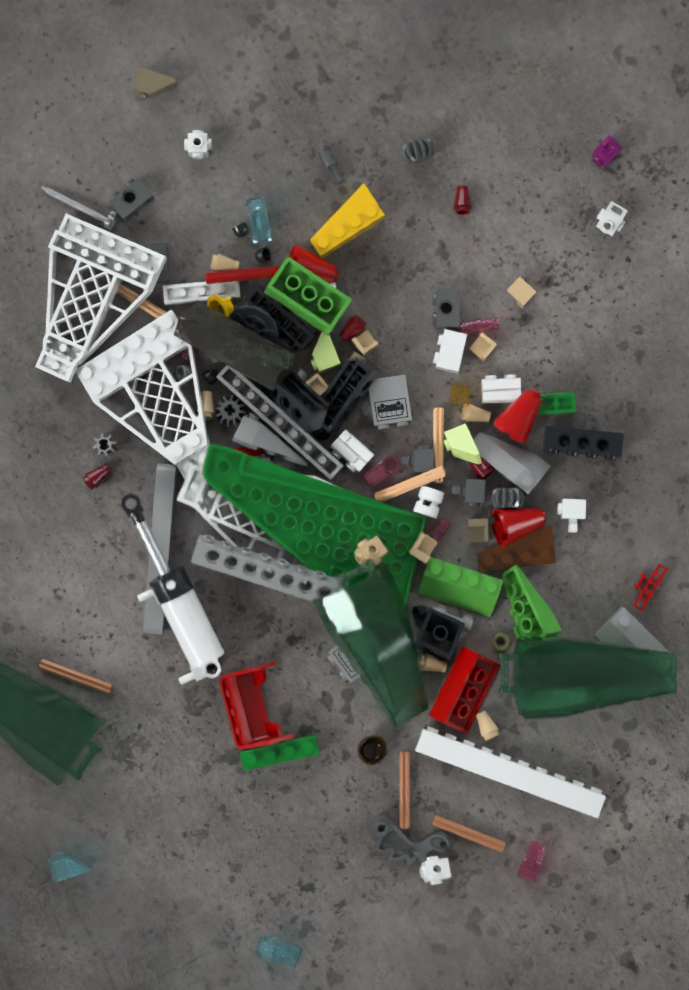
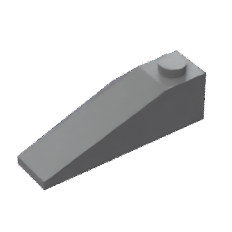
[232,412,309,466]
[473,432,551,496]
[594,607,677,674]

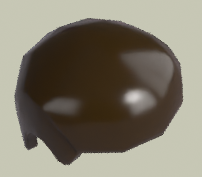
[358,735,387,765]

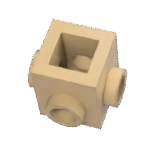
[354,536,388,568]

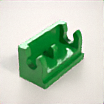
[537,391,576,415]

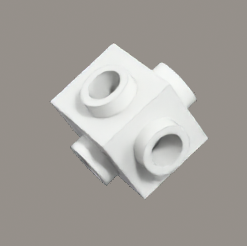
[184,130,212,159]
[596,201,628,236]
[420,856,451,885]

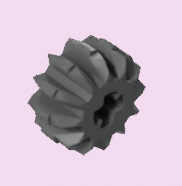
[402,138,435,164]
[214,395,247,427]
[492,488,524,509]

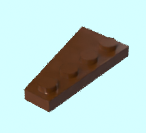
[477,525,556,572]

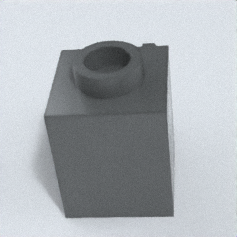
[400,446,434,473]
[451,479,485,507]

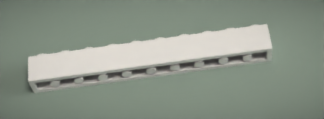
[415,726,606,818]

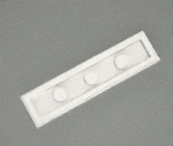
[163,281,241,305]

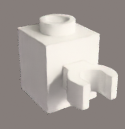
[557,499,586,533]

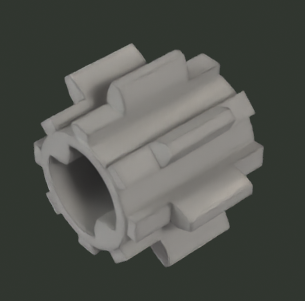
[93,433,117,457]

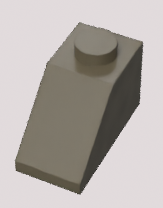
[132,67,177,99]

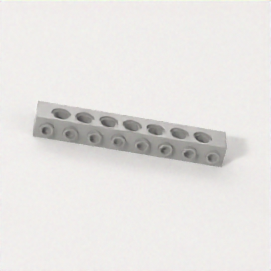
[216,363,345,480]
[191,535,348,610]

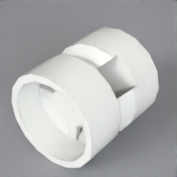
[413,486,445,519]

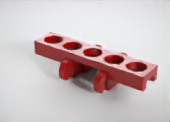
[632,563,668,611]

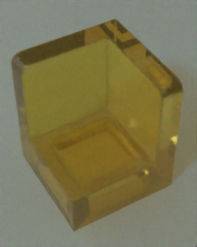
[449,383,470,406]

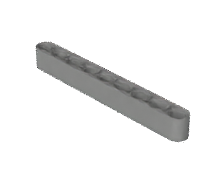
[143,463,177,635]

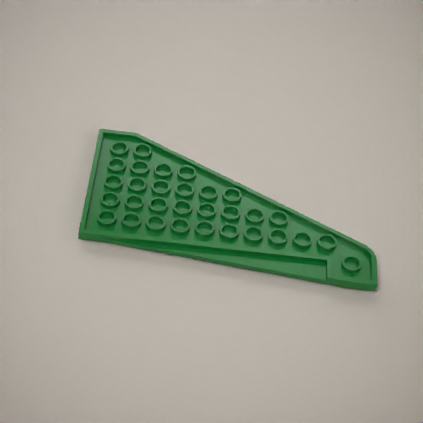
[202,443,427,628]

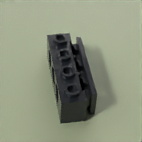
[245,285,317,353]
[322,358,381,432]
[259,366,329,433]
[543,425,624,461]

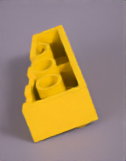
[310,183,385,259]

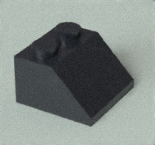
[412,608,465,661]

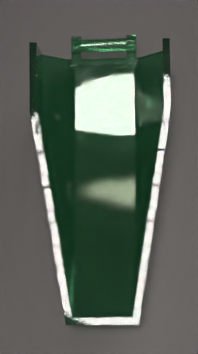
[312,558,428,728]
[498,635,676,719]
[0,661,107,786]

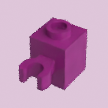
[591,135,623,168]

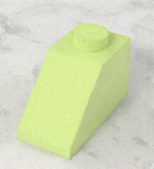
[310,332,341,374]
[443,424,482,464]

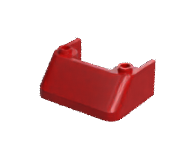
[219,662,294,750]

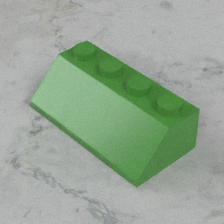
[264,256,352,335]
[417,557,504,617]

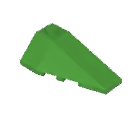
[502,565,562,651]

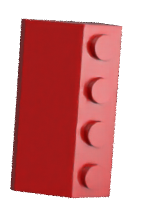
[429,646,501,734]

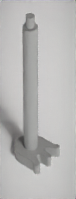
[41,186,117,231]

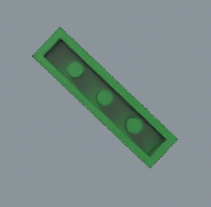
[240,734,320,771]

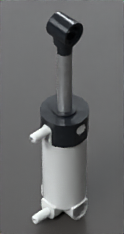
[121,493,224,685]

